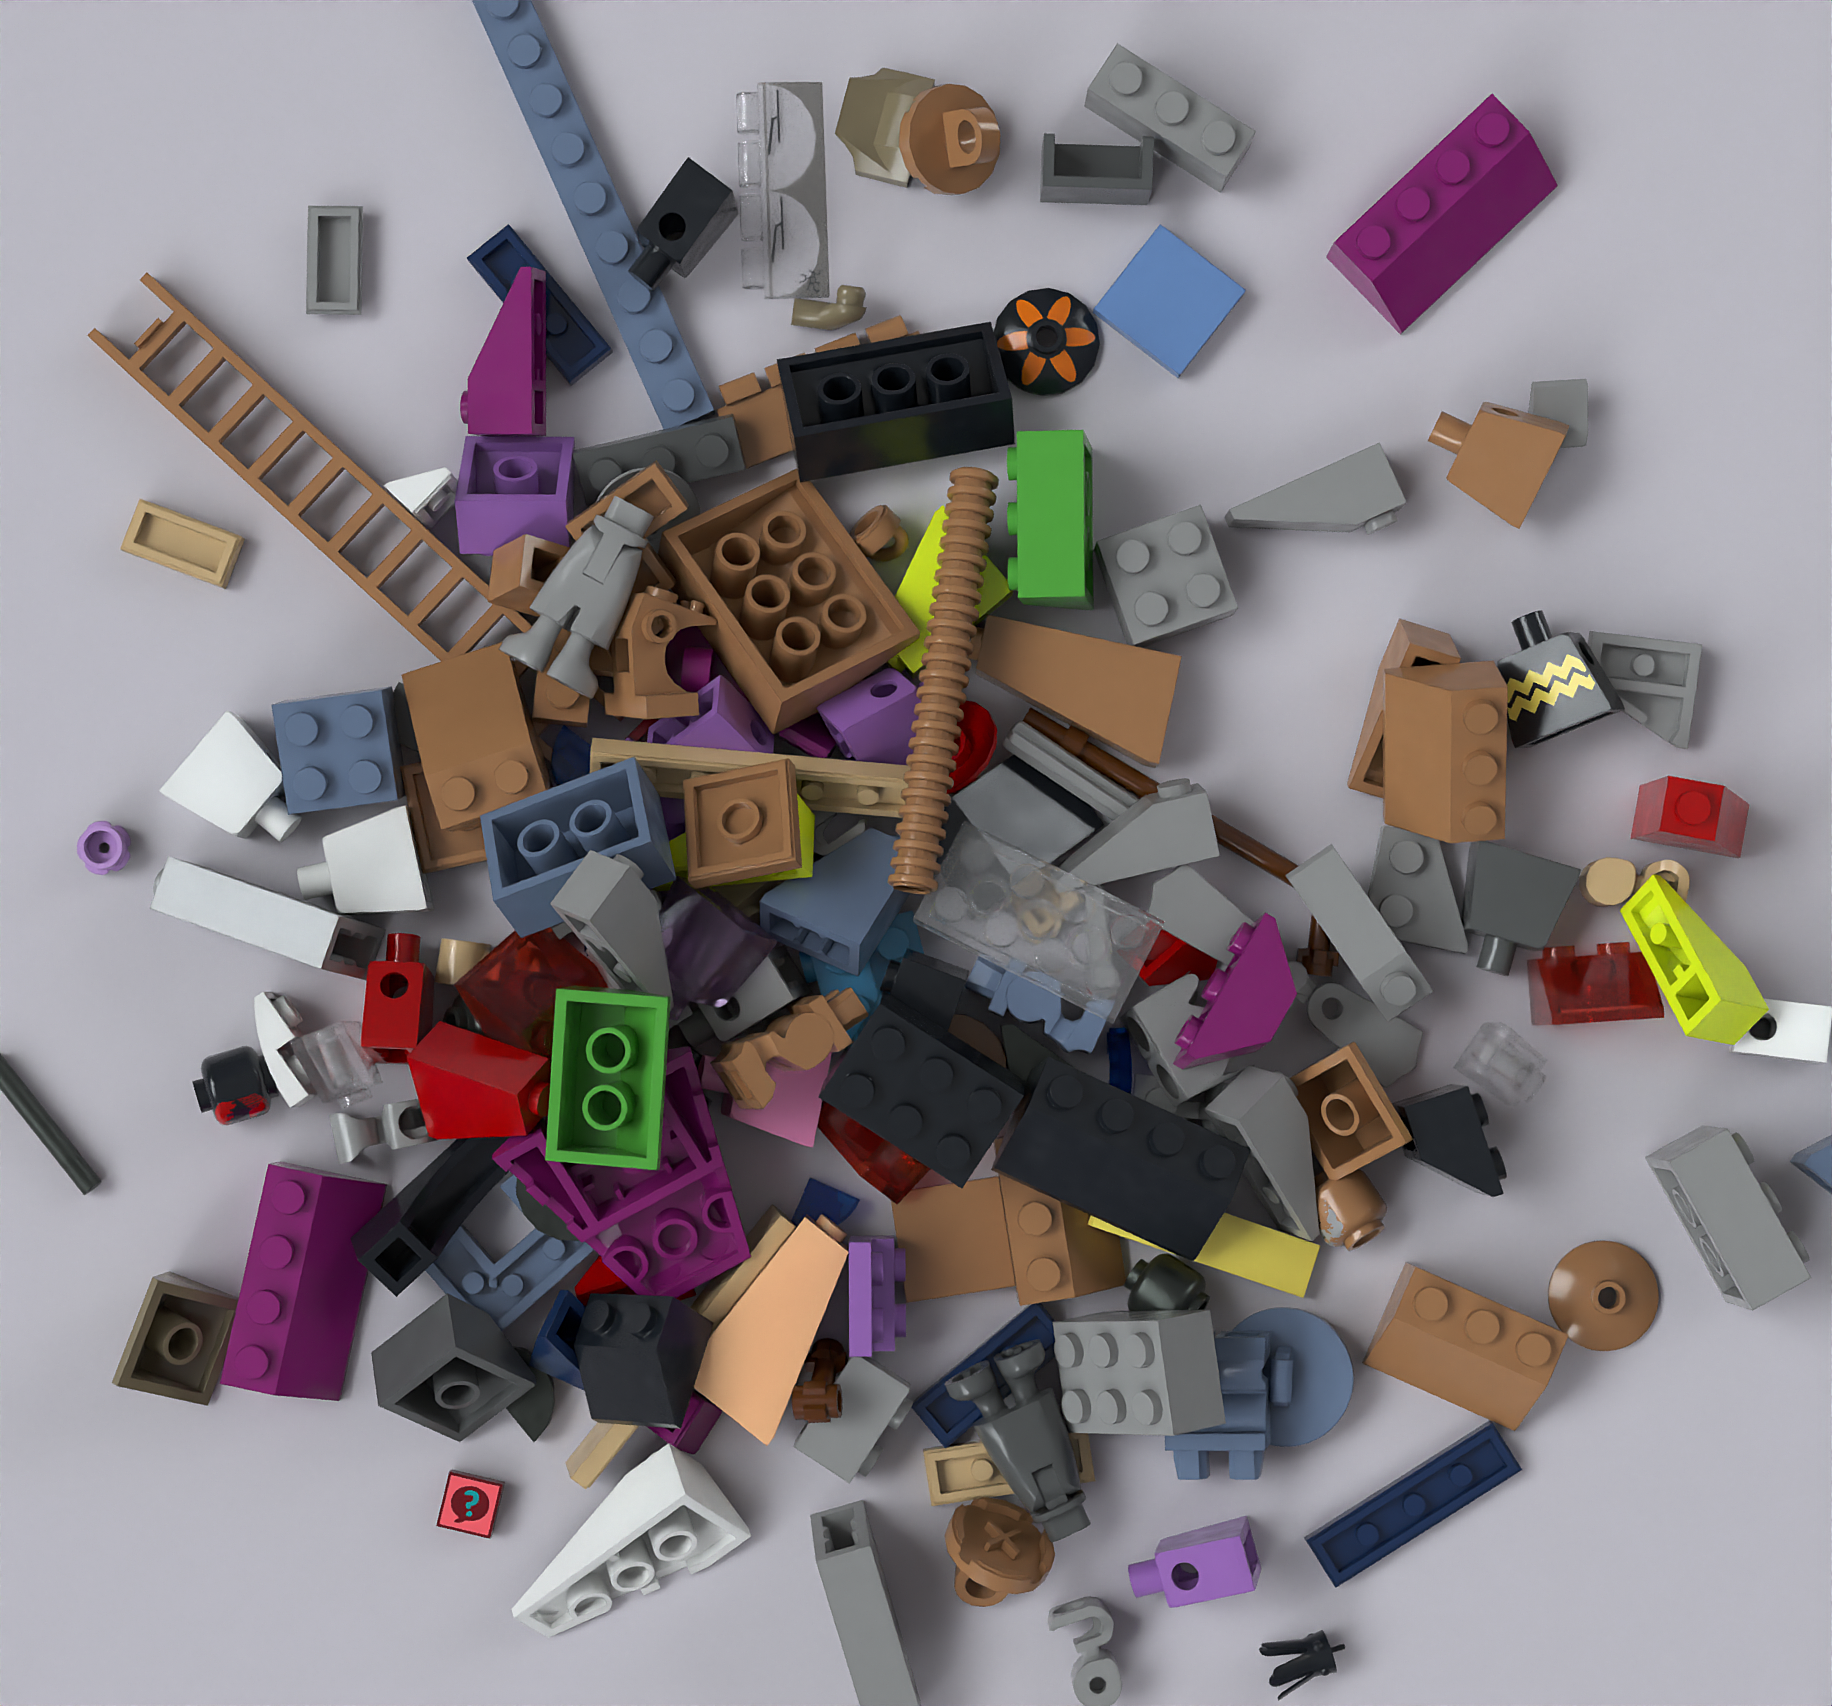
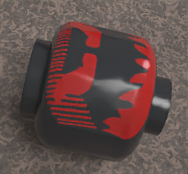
[192,1046,279,1125]

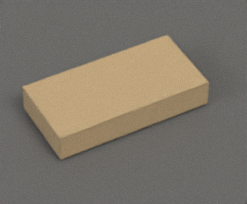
[120,499,245,589]

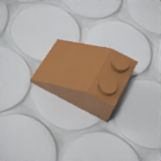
[401,642,553,832]

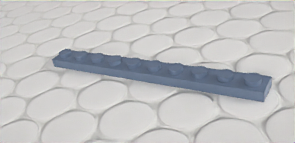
[472,0,716,429]

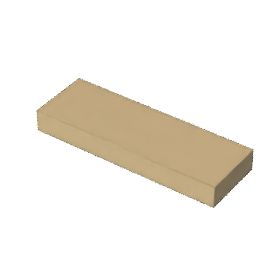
[923,1433,1095,1506]

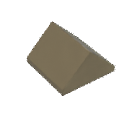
[112,1271,239,1406]

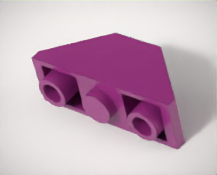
[1173,912,1297,1069]

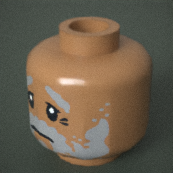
[1314,1169,1387,1251]

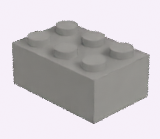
[1645,1126,1811,1311]
[1052,1310,1226,1436]

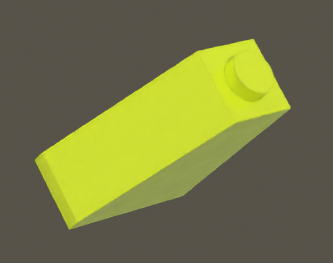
[886,505,1014,679]

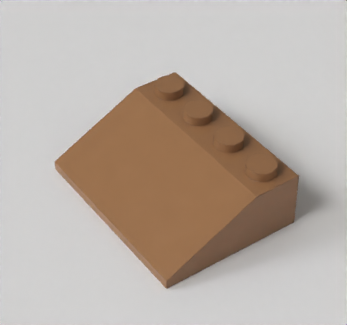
[658,468,920,735]

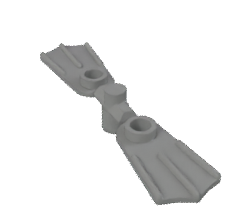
[1146,864,1423,1088]

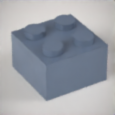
[271,686,406,815]

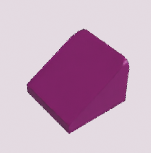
[779,712,837,759]
[646,1389,722,1455]

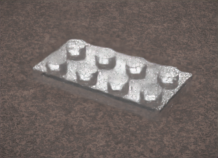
[913,821,1165,1024]

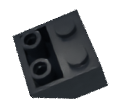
[1392,1084,1507,1197]

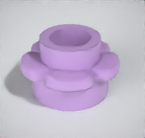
[77,821,131,875]

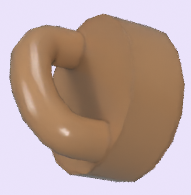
[849,505,909,562]

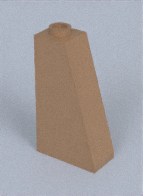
[967,615,1182,769]

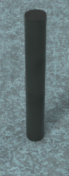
[0,1053,102,1195]

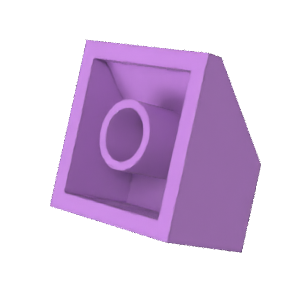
[455,436,575,556]

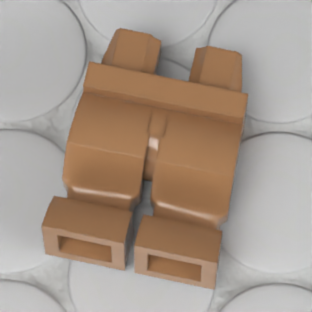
[710,987,869,1109]

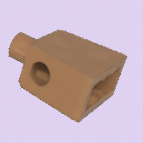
[1428,402,1569,529]

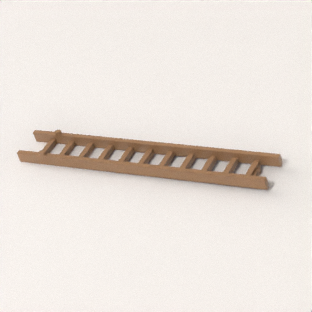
[87,272,625,778]

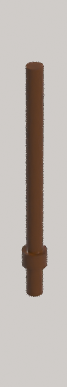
[1022,707,1299,888]

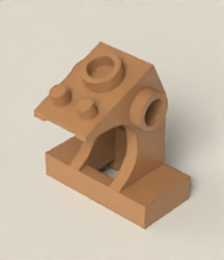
[604,586,717,719]

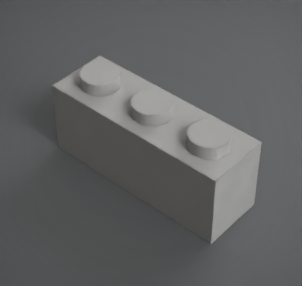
[1084,43,1256,193]

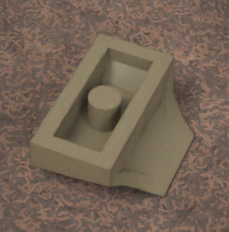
[835,67,935,188]

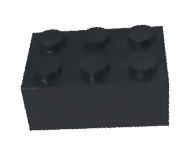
[819,990,1025,1188]

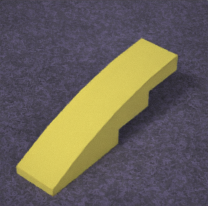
[1087,1213,1320,1298]

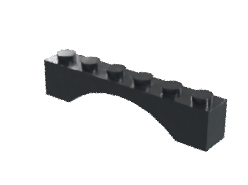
[350,1051,552,1297]

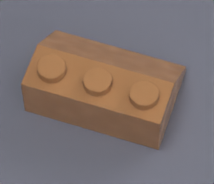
[1383,660,1508,843]
[993,1136,1126,1306]
[1362,1262,1569,1431]

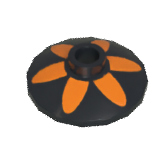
[994,288,1100,396]

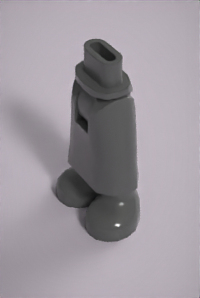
[944,1339,1091,1542]

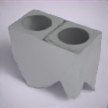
[1119,971,1255,1107]

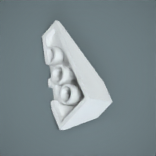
[512,1443,751,1638]

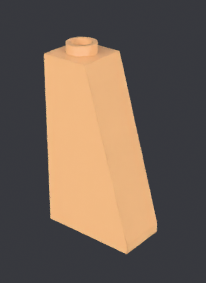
[694,1214,849,1446]

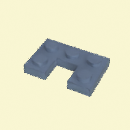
[425,1175,594,1331]

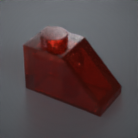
[817,1100,931,1205]

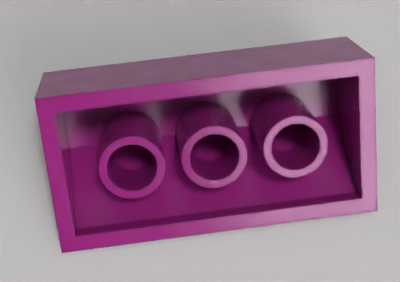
[1326,93,1558,335]
[220,1161,387,1401]

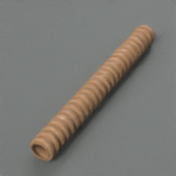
[887,467,999,894]

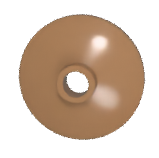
[1548,1241,1659,1351]

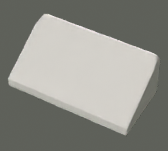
[384,467,458,529]

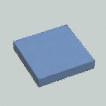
[1093,224,1246,378]

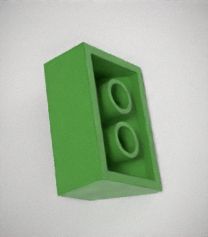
[1007,430,1094,610]
[545,985,671,1170]

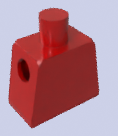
[360,933,434,1065]

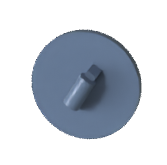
[1232,1307,1354,1447]

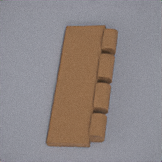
[716,315,920,469]

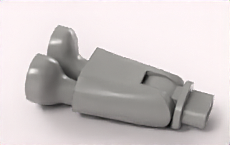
[499,496,654,699]

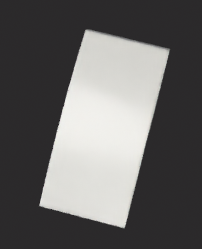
[254,992,318,1108]

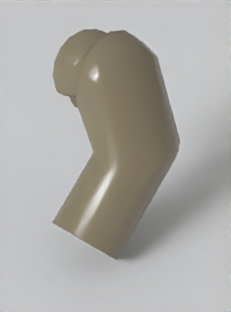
[791,285,867,330]

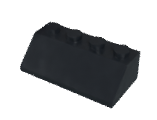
[777,322,1015,483]
[991,1056,1251,1261]

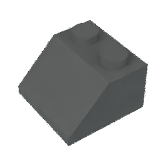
[371,1293,537,1442]

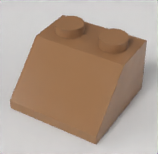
[1289,1041,1413,1180]

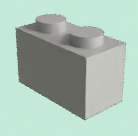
[793,1357,914,1484]

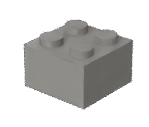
[1093,505,1238,648]

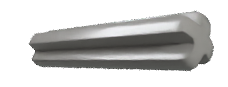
[1003,721,1139,821]

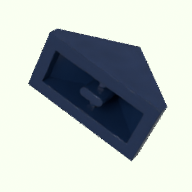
[529,1290,586,1390]

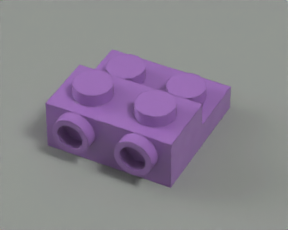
[849,1235,906,1357]

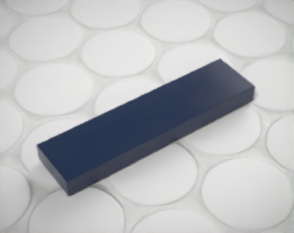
[1304,1420,1522,1588]

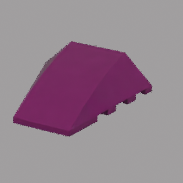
[492,1046,751,1298]

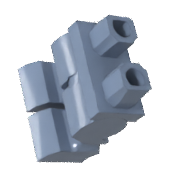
[965,956,1115,1054]
[1165,1331,1272,1480]

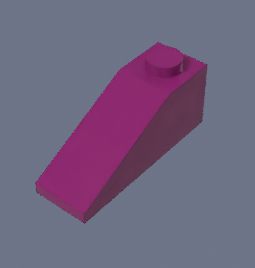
[460,267,546,436]

